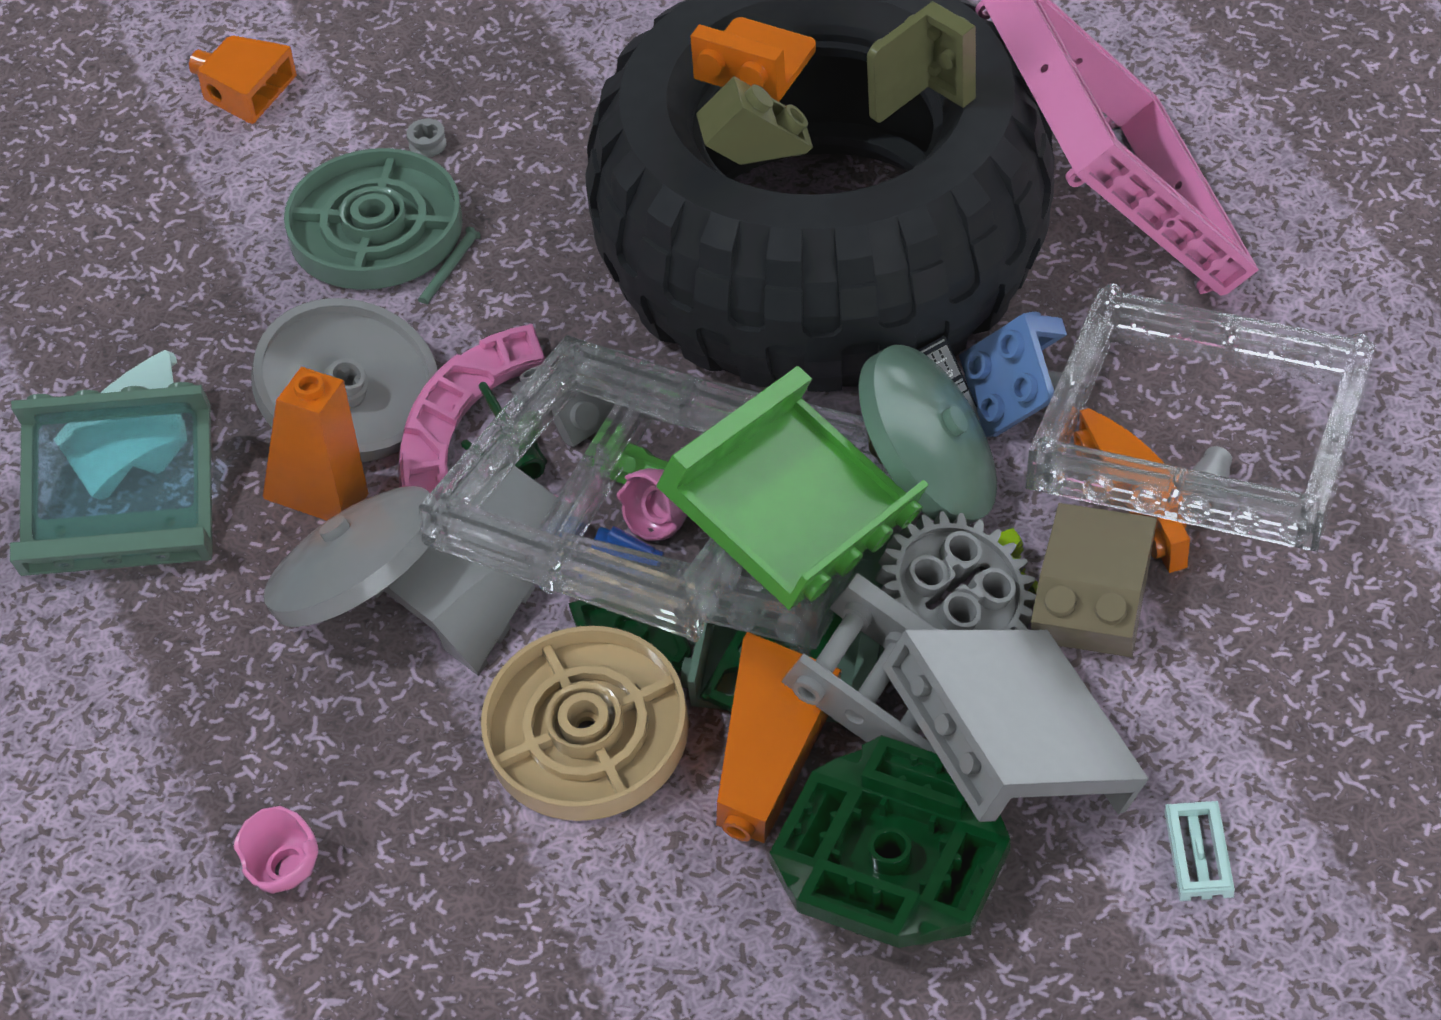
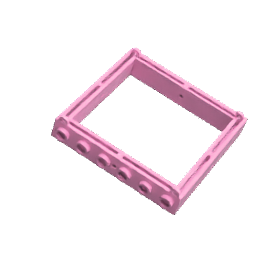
[975,0,1259,296]

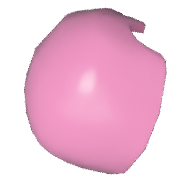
[616,468,687,541]
[234,806,318,894]

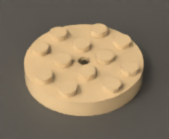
[481,626,689,821]

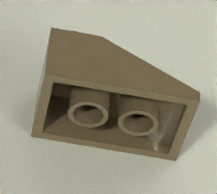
[1031,503,1157,658]

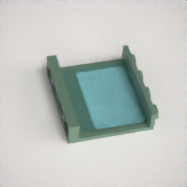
[10,382,213,576]

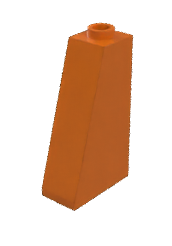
[263,366,369,521]
[716,632,841,843]

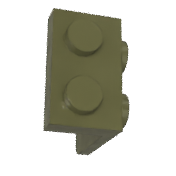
[867,1,976,122]

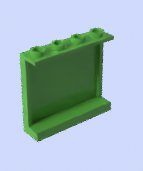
[656,366,929,610]

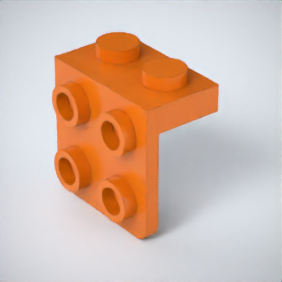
[690,17,816,102]

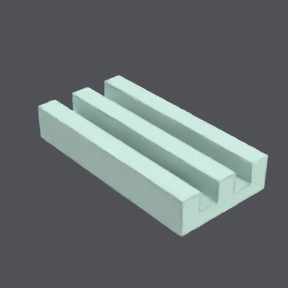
[1165,801,1235,901]

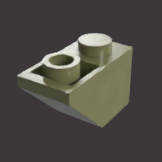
[696,76,813,165]

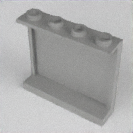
[882,630,1149,822]

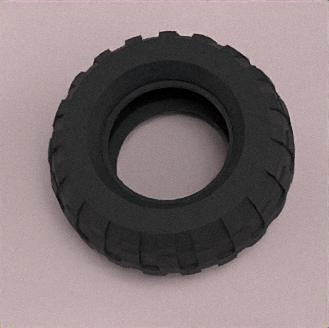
[585,0,1055,392]

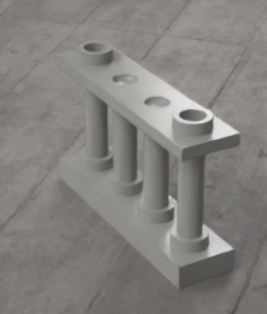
[781,573,937,753]

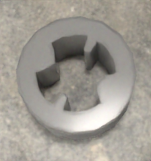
[406,118,447,157]

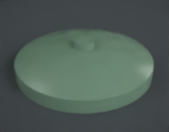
[859,345,997,526]

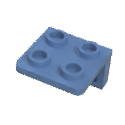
[959,312,1067,437]

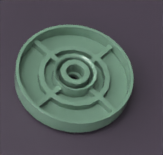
[284,148,463,290]

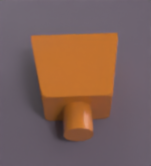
[189,35,297,124]

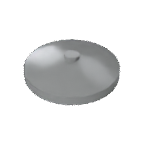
[251,298,437,462]
[263,486,443,627]

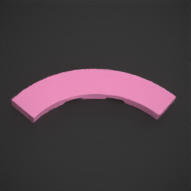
[398,324,546,506]

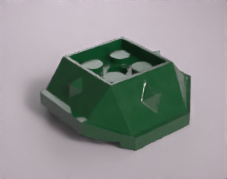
[769,735,1011,948]

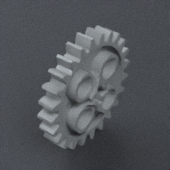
[875,511,1036,630]

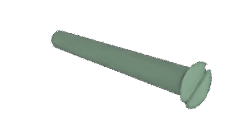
[418,227,481,305]

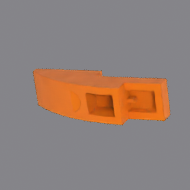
[1073,408,1190,573]

